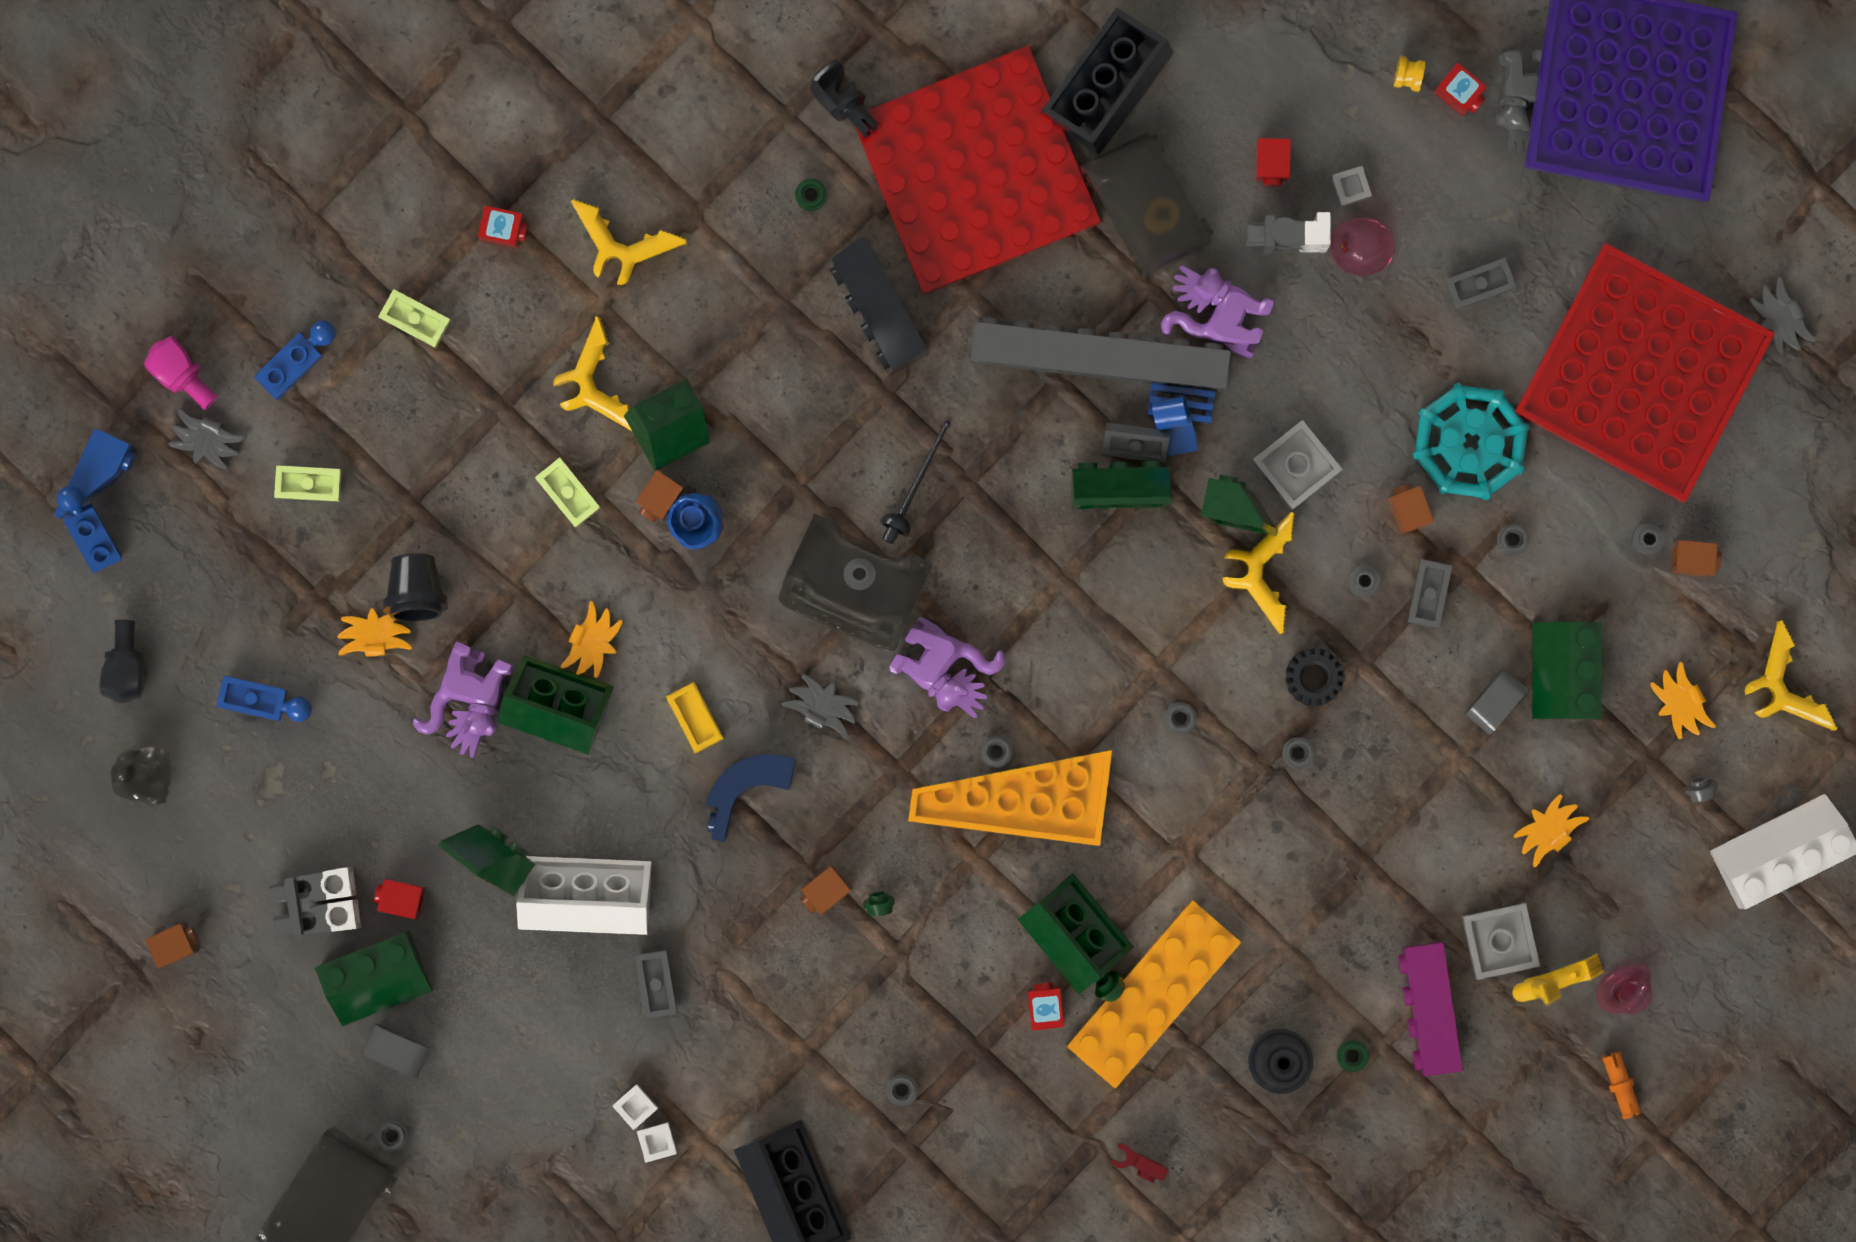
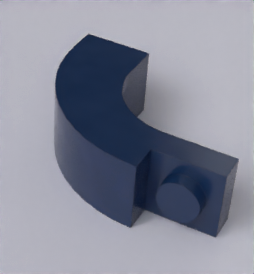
[706,754,796,842]

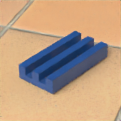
[1147,383,1215,424]

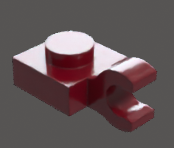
[1110,1143,1169,1183]

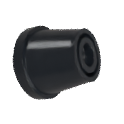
[383,553,448,622]
[1248,1029,1313,1094]

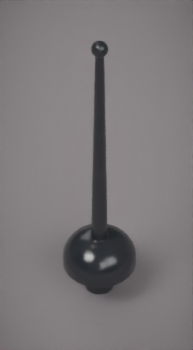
[880,421,950,545]

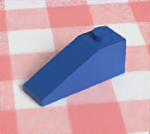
[54,428,136,519]

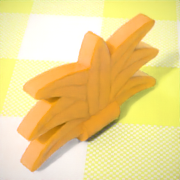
[561,601,623,678]
[337,608,413,657]
[1650,662,1716,739]
[1513,794,1589,867]

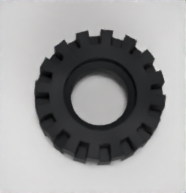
[1285,648,1345,706]

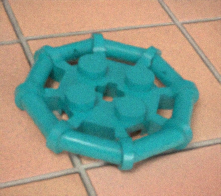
[1412,383,1531,501]

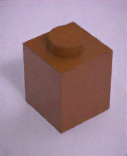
[635,470,685,523]
[1387,483,1435,535]
[1671,540,1722,577]
[800,865,851,915]
[145,923,200,969]

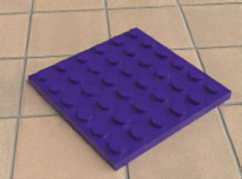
[1525,0,1737,202]

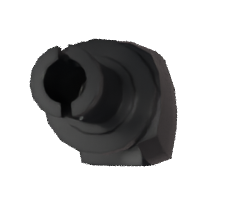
[810,59,880,138]
[99,620,146,703]

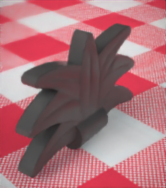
[1750,277,1816,354]
[169,408,246,469]
[782,674,859,739]

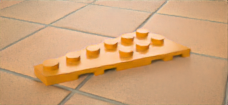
[908,750,1112,846]

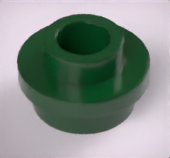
[795,179,827,211]
[863,891,895,916]
[1095,971,1125,1002]
[1336,1040,1369,1072]

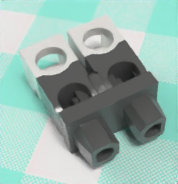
[1245,212,1330,254]
[269,866,362,936]

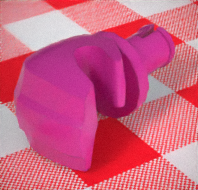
[144,335,218,410]

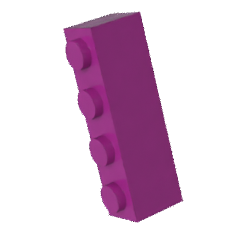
[1397,942,1463,1077]

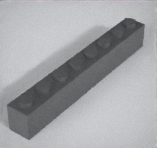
[970,318,1230,392]

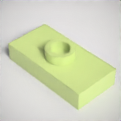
[379,289,451,348]
[535,457,601,528]
[274,466,342,502]

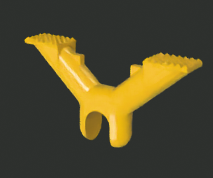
[571,199,687,285]
[553,316,632,431]
[1222,512,1295,634]
[1745,620,1838,731]
[1512,953,1604,1005]

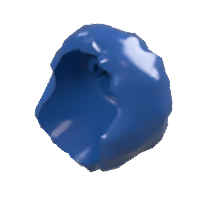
[666,493,724,550]

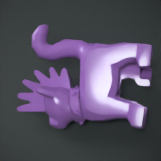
[1161,266,1274,359]
[889,617,1005,719]
[413,641,515,758]

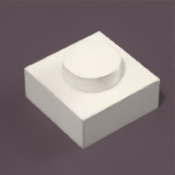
[613,1084,658,1130]
[637,1122,677,1163]

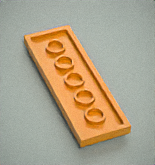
[1066,900,1241,1089]

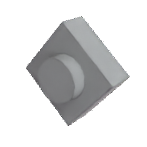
[1331,166,1372,207]

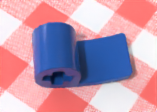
[1152,396,1198,456]

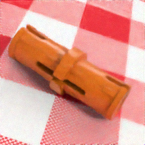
[1601,1051,1642,1119]

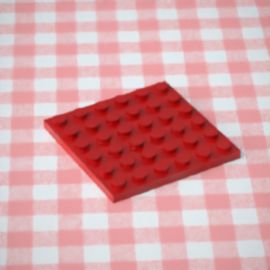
[854,45,1101,295]
[1515,243,1775,503]

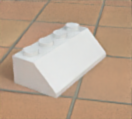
[1710,794,1856,909]
[517,856,651,935]

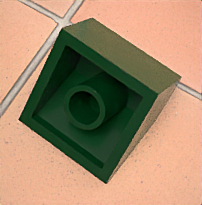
[623,379,710,472]
[1200,475,1278,536]
[438,824,535,896]

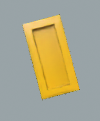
[666,682,724,754]

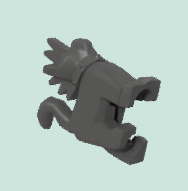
[1495,49,1542,154]

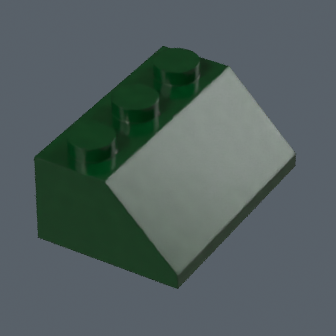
[1071,461,1171,509]
[1532,622,1602,720]
[497,655,614,755]
[1017,873,1134,994]
[315,931,433,1026]

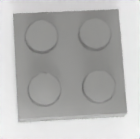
[1252,420,1343,510]
[1462,903,1540,980]

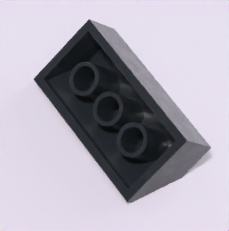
[1042,8,1174,155]
[829,236,927,374]
[734,1120,851,1242]

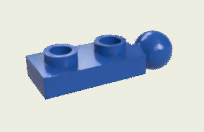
[254,320,336,400]
[57,486,122,573]
[216,676,312,722]

